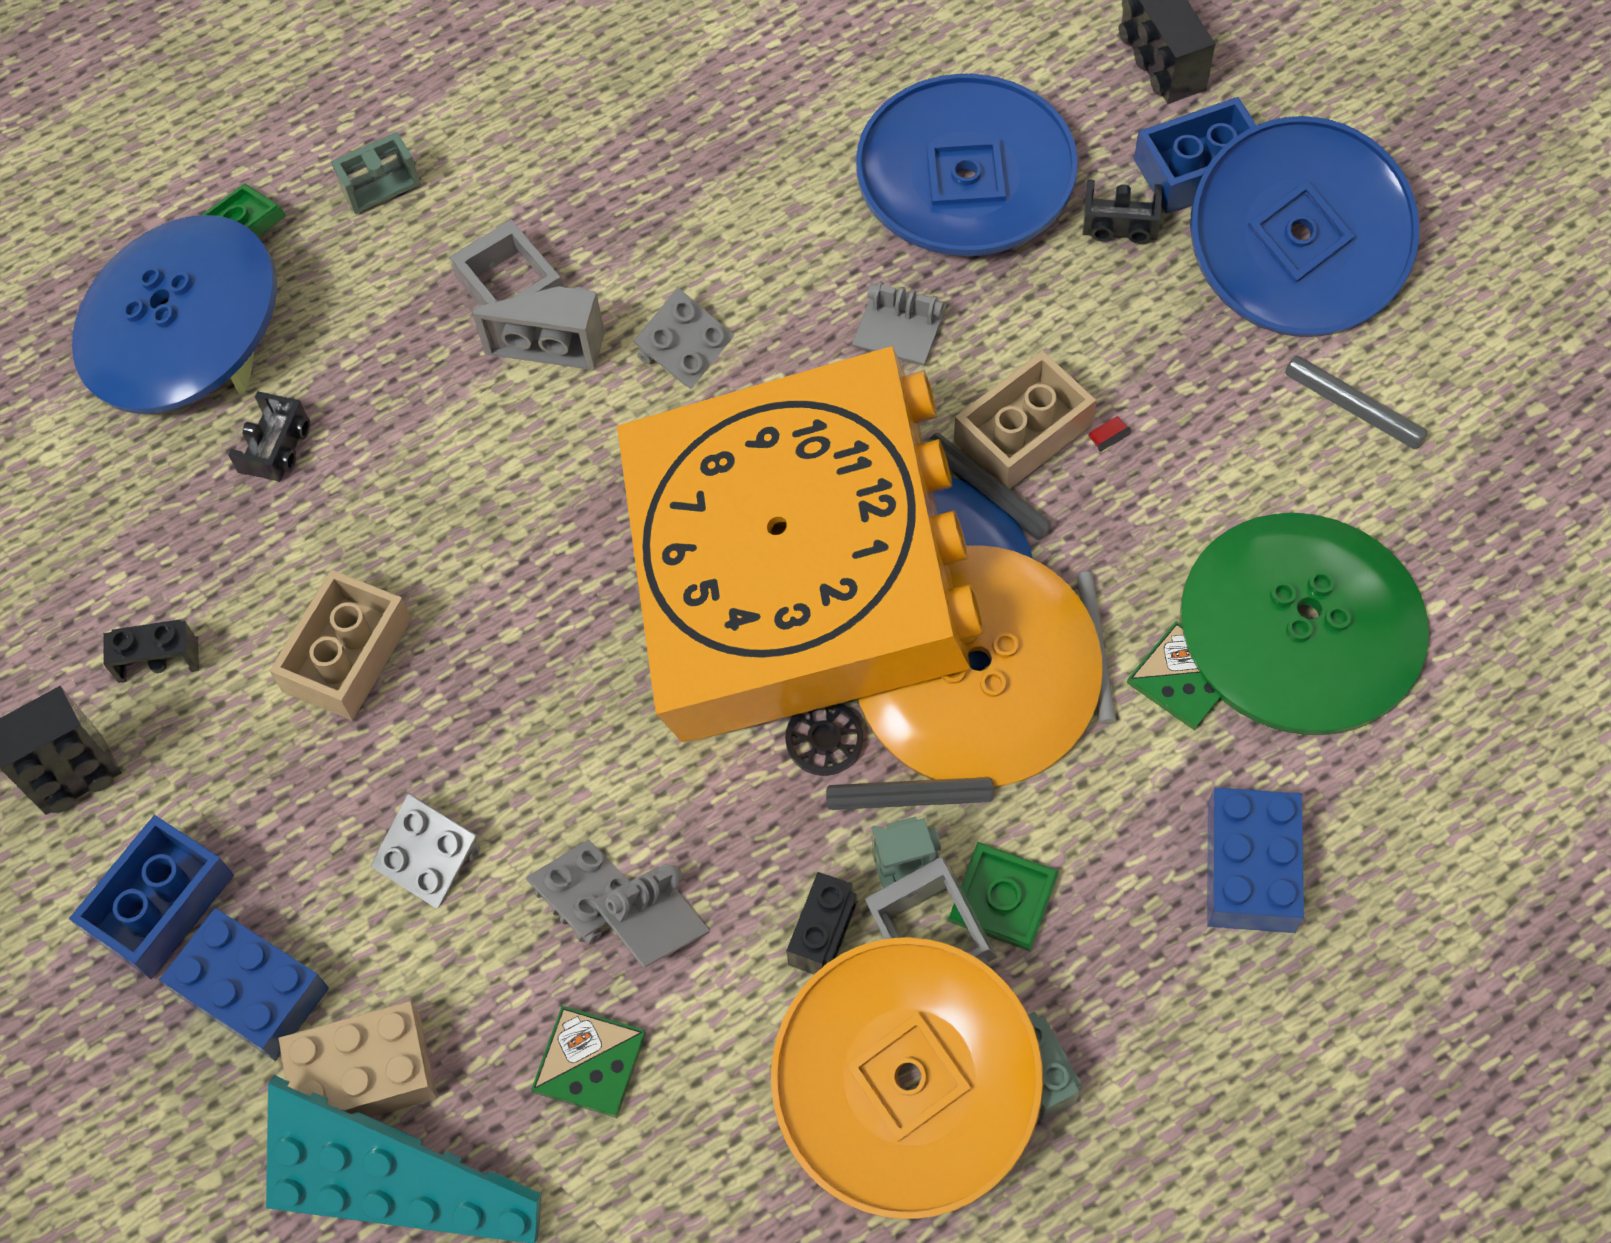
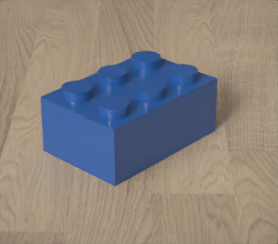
[1134,97,1256,213]
[1207,787,1304,933]
[69,814,234,979]
[159,908,329,1061]

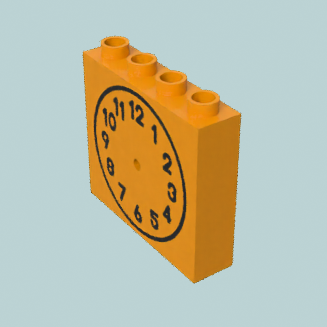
[617,346,984,742]

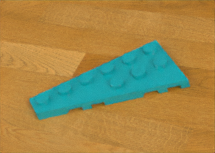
[266,1075,541,1243]

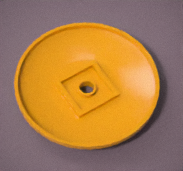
[858,546,1103,787]
[771,937,1044,1219]

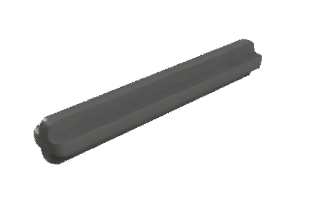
[1285,356,1428,449]
[927,433,1052,540]
[826,777,994,810]

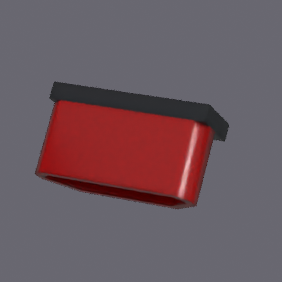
[1088,416,1131,452]

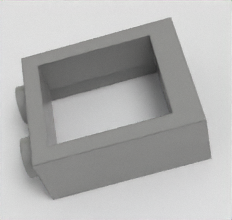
[449,219,563,306]
[865,857,997,967]

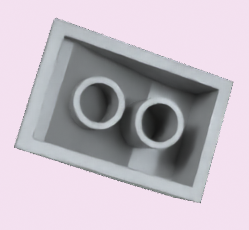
[472,286,605,370]

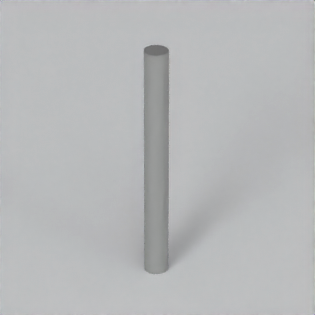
[1077,572,1116,725]

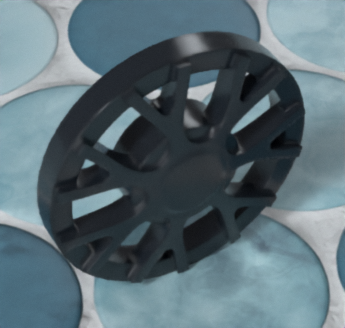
[785,703,863,776]

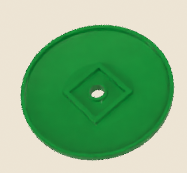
[1180,513,1429,735]

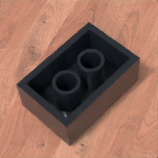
[1118,0,1216,104]
[0,686,122,815]

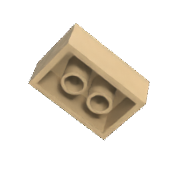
[954,350,1097,489]
[269,569,412,721]
[278,1001,437,1117]

